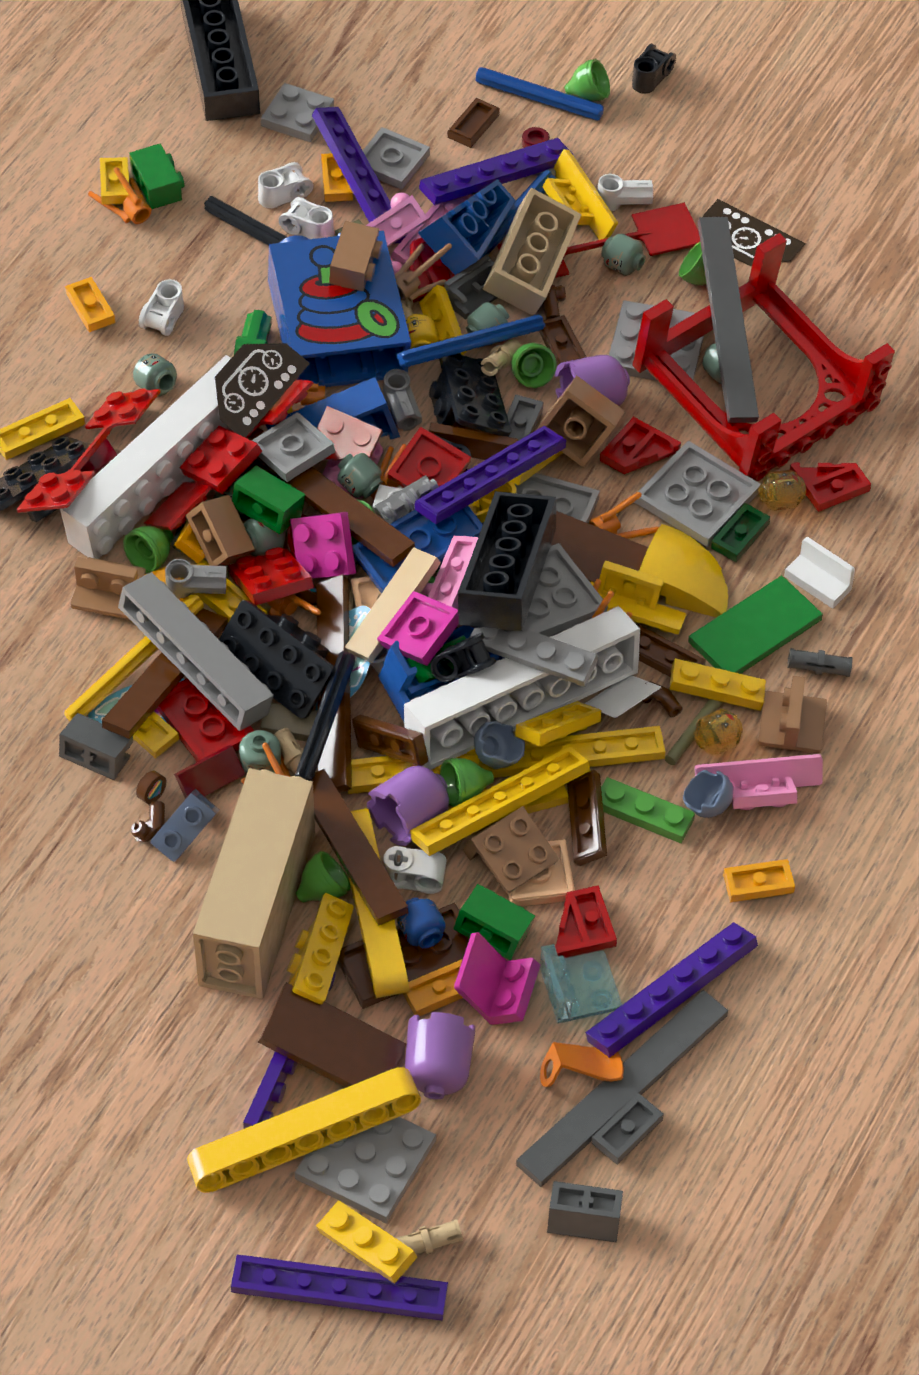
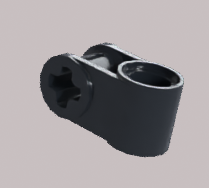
[632,43,676,94]
[431,633,496,682]

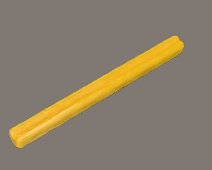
[64,594,204,721]

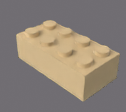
[483,188,582,316]

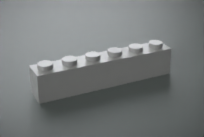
[118,572,274,731]

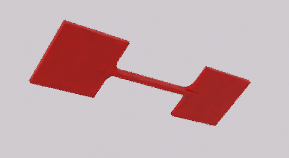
[497,202,700,278]
[144,380,314,530]
[16,388,161,513]

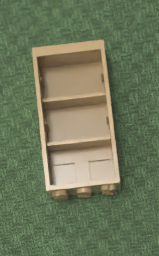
[193,768,315,999]

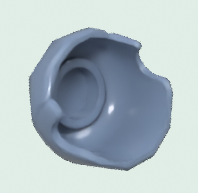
[474,721,525,769]
[683,770,734,818]

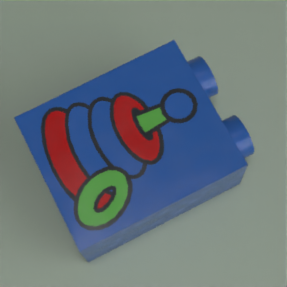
[268,231,411,387]

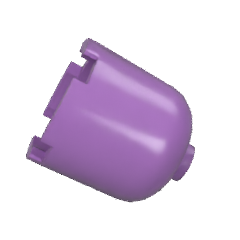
[555,355,630,406]
[367,766,449,846]
[405,1012,475,1099]

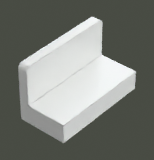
[784,537,855,609]

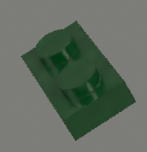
[711,503,770,562]

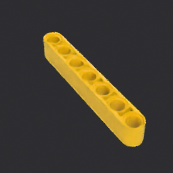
[349,808,410,998]
[187,1067,421,1193]

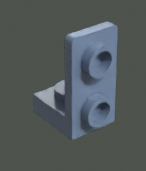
[151,789,220,862]

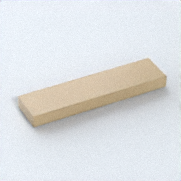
[345,547,441,663]

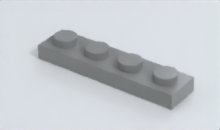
[470,627,598,687]

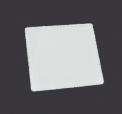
[585,676,661,718]

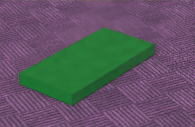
[688,575,823,674]

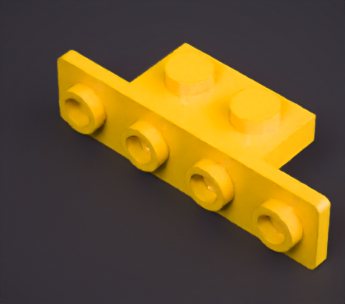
[542,149,618,240]
[589,560,686,634]
[287,893,354,1005]

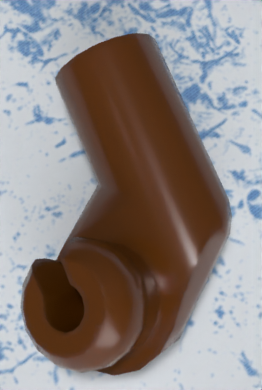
[543,285,566,320]
[642,681,683,717]
[131,801,165,842]

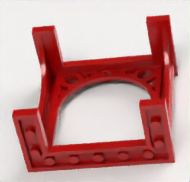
[632,233,895,481]

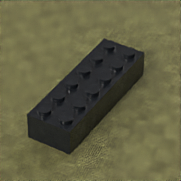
[180,0,260,121]
[458,491,556,631]

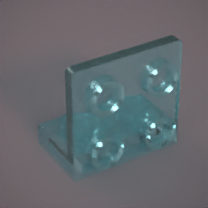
[540,944,622,1024]

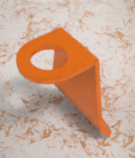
[540,1042,624,1087]

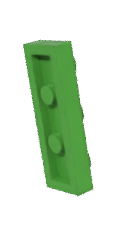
[601,777,695,844]

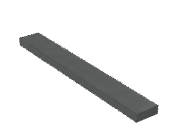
[698,217,759,423]
[516,990,728,1187]

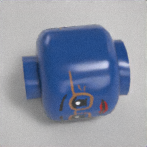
[397,897,446,948]

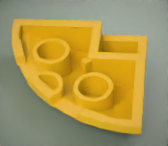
[639,524,728,618]

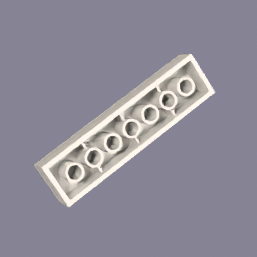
[60,355,235,559]
[404,606,640,770]

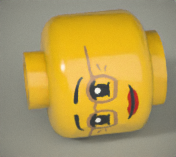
[406,314,439,349]

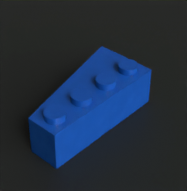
[418,179,516,275]
[265,377,400,440]

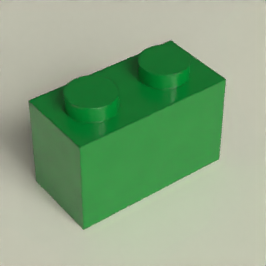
[129,143,185,209]
[232,466,305,534]
[453,884,536,960]

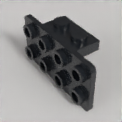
[429,353,512,437]
[0,436,90,522]
[219,600,335,718]

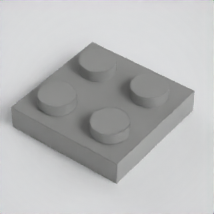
[261,83,334,142]
[363,127,430,190]
[252,412,335,482]

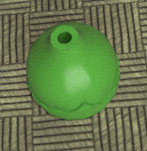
[564,59,610,102]
[679,242,707,286]
[511,343,557,388]
[123,526,173,573]
[440,758,494,807]
[296,851,351,903]

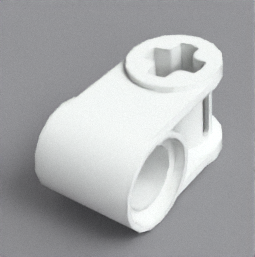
[258,162,313,208]
[278,197,334,239]
[139,279,184,336]
[383,846,447,894]

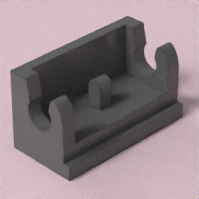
[444,255,498,320]
[59,713,133,780]
[547,1181,623,1243]

